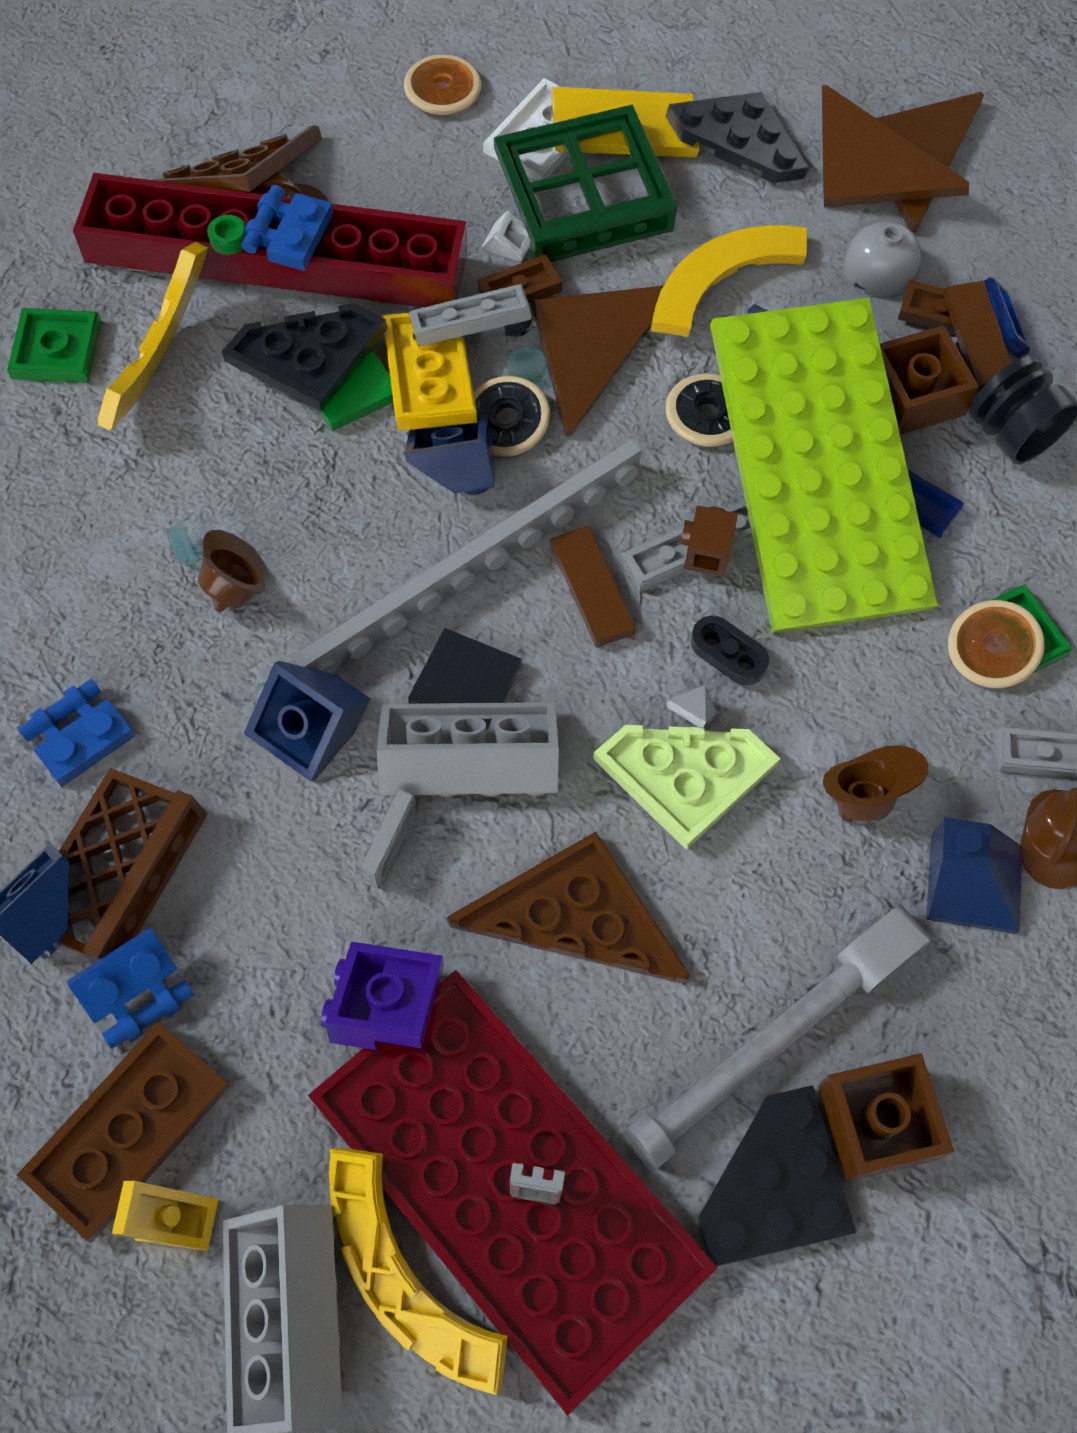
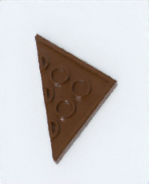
[822,85,969,207]
[876,92,984,233]
[152,125,322,192]
[532,285,664,437]
[446,832,691,984]

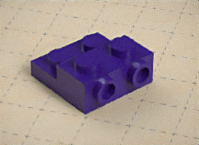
[321,941,444,1050]

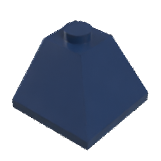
[404,413,495,495]
[244,661,371,781]
[926,817,1022,934]
[0,843,69,964]

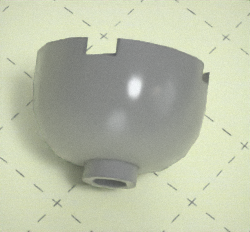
[843,220,921,299]

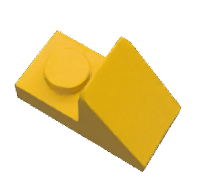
[112,1181,219,1251]

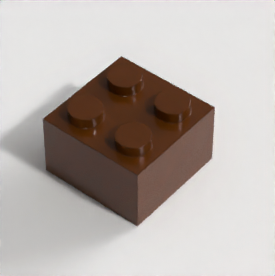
[880,325,979,435]
[818,1053,954,1182]

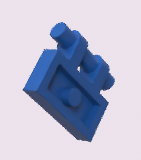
[241,185,333,271]
[17,679,135,788]
[67,927,195,1049]

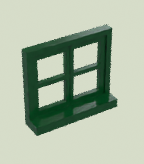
[494,104,677,262]

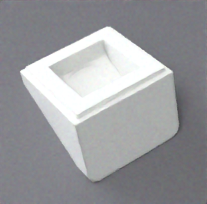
[482,210,530,262]

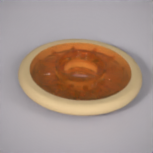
[404,55,481,115]
[948,600,1044,688]

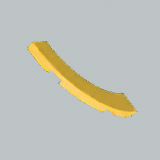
[650,225,807,337]
[97,242,208,431]
[329,1146,508,1395]

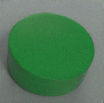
[207,215,246,255]

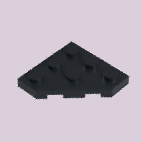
[665,92,809,183]
[221,303,387,411]
[697,1085,856,1267]

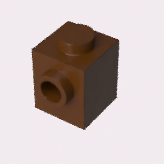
[680,505,738,577]

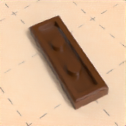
[943,280,1011,393]
[550,526,635,648]

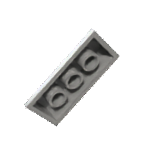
[377,702,559,797]
[223,1205,343,1433]

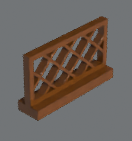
[59,768,208,962]

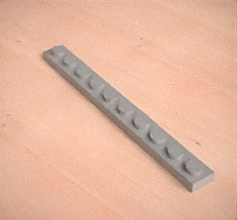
[291,440,641,674]

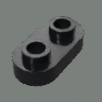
[690,616,769,685]

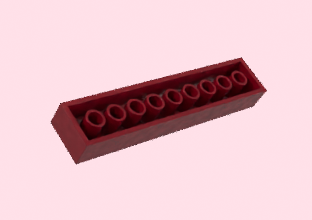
[73,172,468,308]

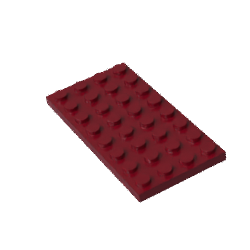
[308,970,718,1416]

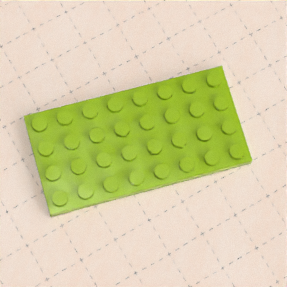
[710,298,938,634]

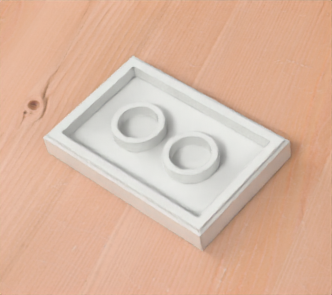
[483,78,567,181]

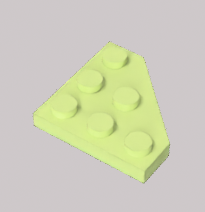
[593,725,780,850]

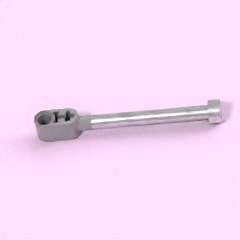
[625,904,932,1169]

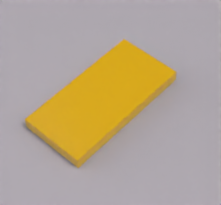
[551,87,700,158]
[383,313,477,431]

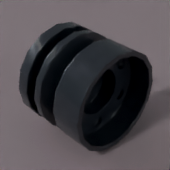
[969,355,1077,465]

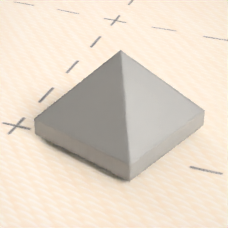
[666,685,717,728]

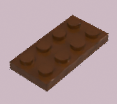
[17,1022,230,1243]

